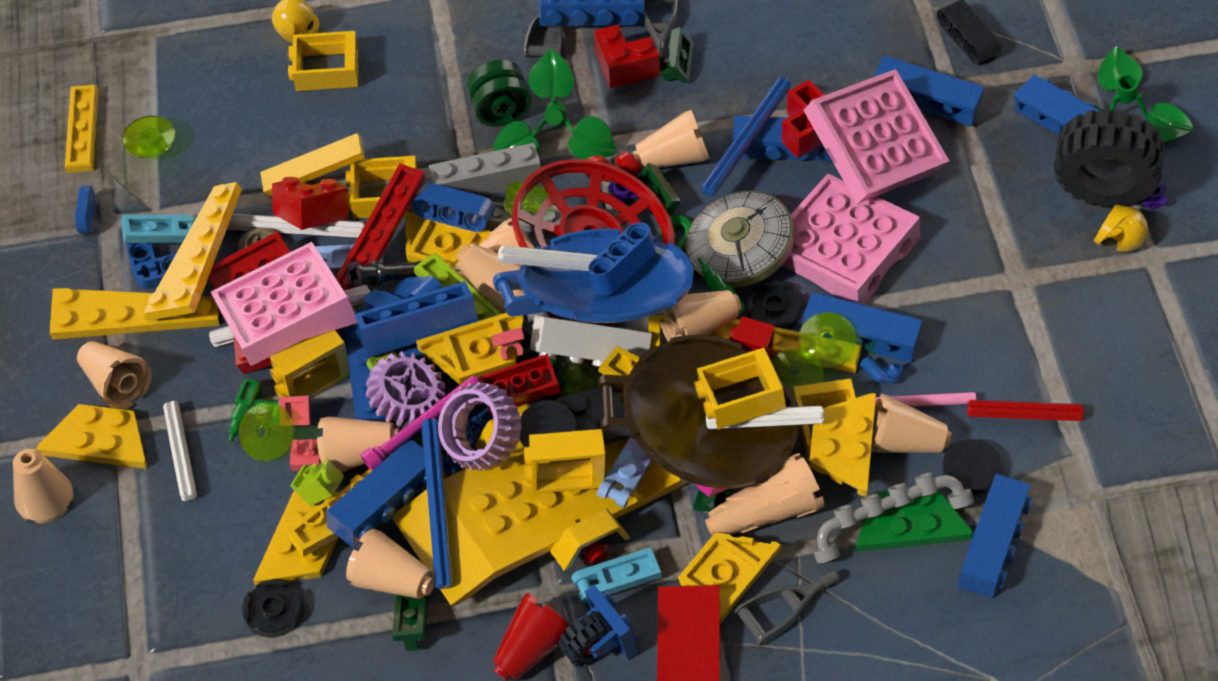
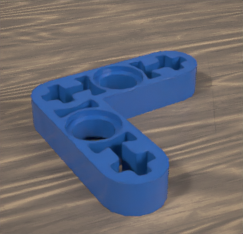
[126,243,177,289]

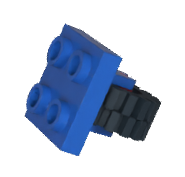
[559,584,638,667]

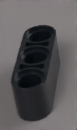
[937,0,1001,64]

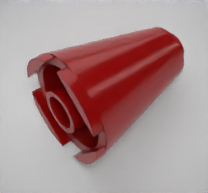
[492,593,571,681]

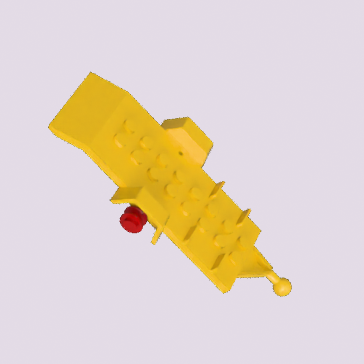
[392,393,689,607]

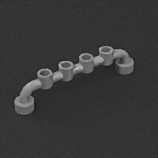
[813,473,974,563]

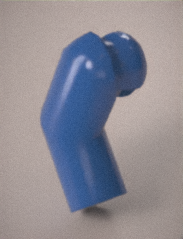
[860,356,904,383]

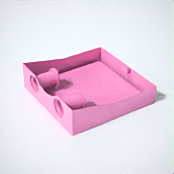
[803,69,949,204]
[782,174,920,305]
[211,242,356,366]

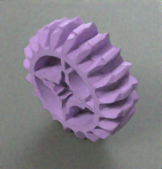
[366,351,445,428]

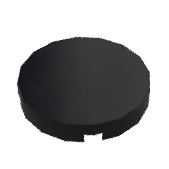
[746,281,802,329]
[519,400,577,447]
[942,439,1002,495]
[242,579,304,638]

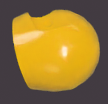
[272,0,319,43]
[1093,204,1148,252]

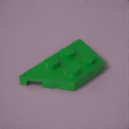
[856,489,973,552]

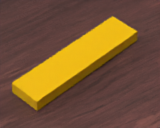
[65,85,99,173]
[261,133,365,197]

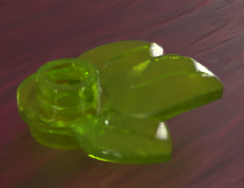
[503,181,549,216]

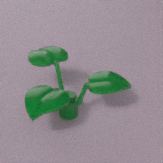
[1094,46,1193,143]
[493,49,617,160]

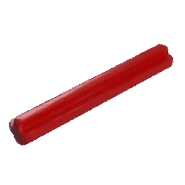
[967,400,1084,421]

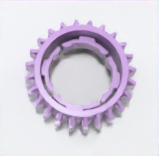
[438,382,521,471]

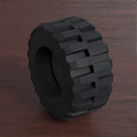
[1054,108,1165,208]

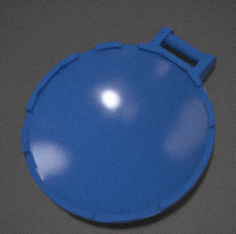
[492,229,693,323]

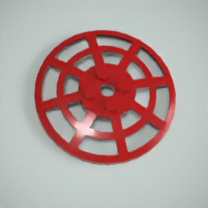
[512,159,675,248]

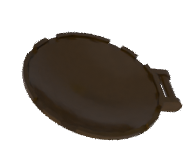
[598,335,798,489]

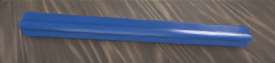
[702,77,791,197]
[422,419,453,589]

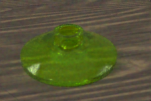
[122,115,175,158]
[798,312,856,368]
[771,349,824,395]
[562,360,602,396]
[239,403,294,461]

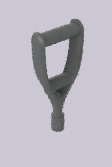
[643,0,678,64]
[523,15,563,57]
[734,570,839,646]

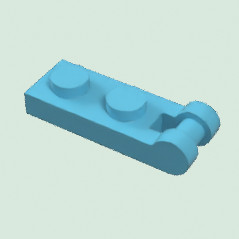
[121,215,197,243]
[571,547,662,605]

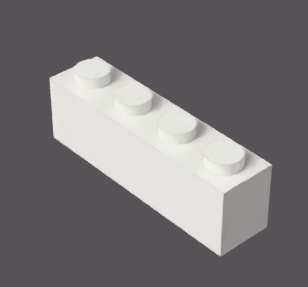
[530,315,652,366]

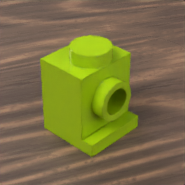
[290,460,344,506]

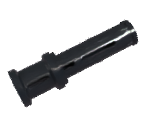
[346,261,422,287]

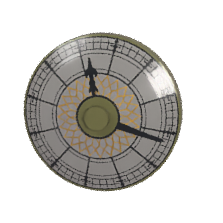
[685,191,795,288]

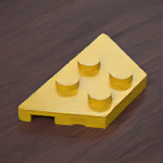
[405,207,491,268]
[416,313,524,384]
[809,393,876,497]
[36,404,147,469]
[253,491,339,586]
[678,532,781,623]

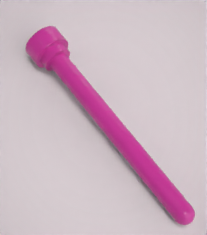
[360,375,480,471]

